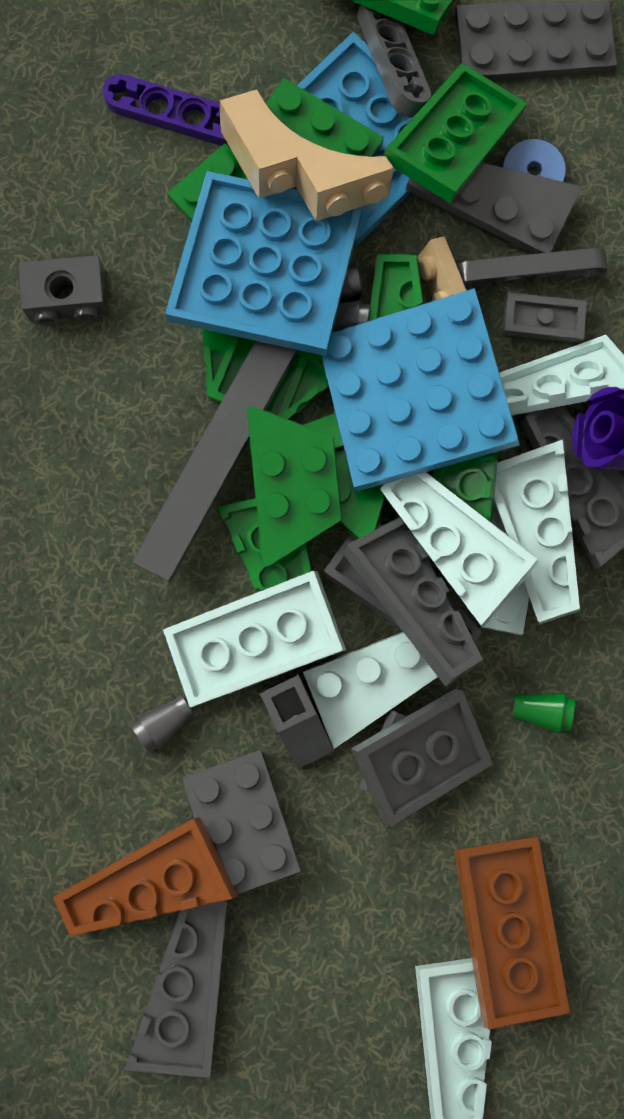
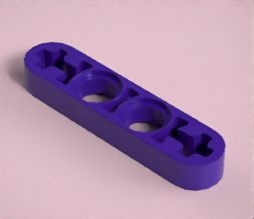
[102,74,230,148]

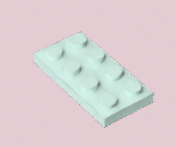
[163,571,346,708]

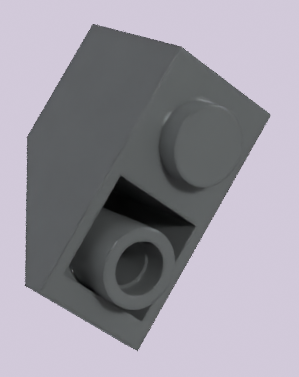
[260,675,334,769]

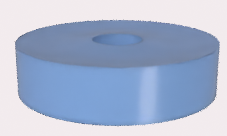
[502,139,566,182]

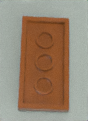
[454,837,570,1030]

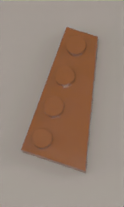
[53,817,238,937]

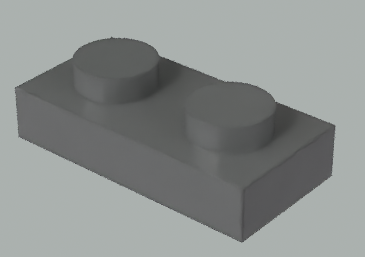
[502,292,587,344]

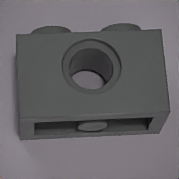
[18,255,109,326]

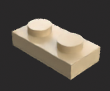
[417,236,467,301]

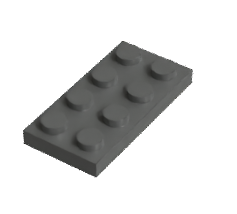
[455,0,617,81]

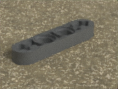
[357,5,431,118]
[456,248,607,290]

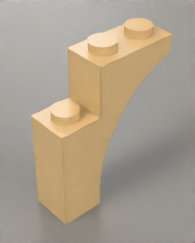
[220,89,393,222]

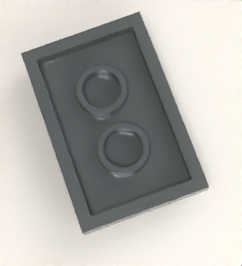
[351,689,493,827]
[182,750,302,895]

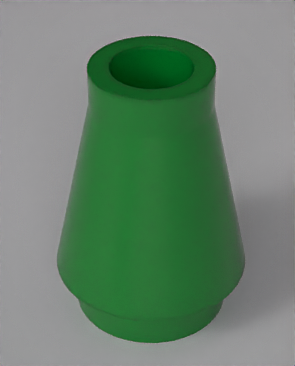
[513,693,575,734]

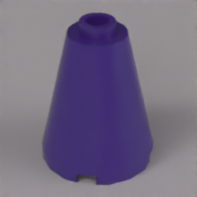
[572,387,624,471]

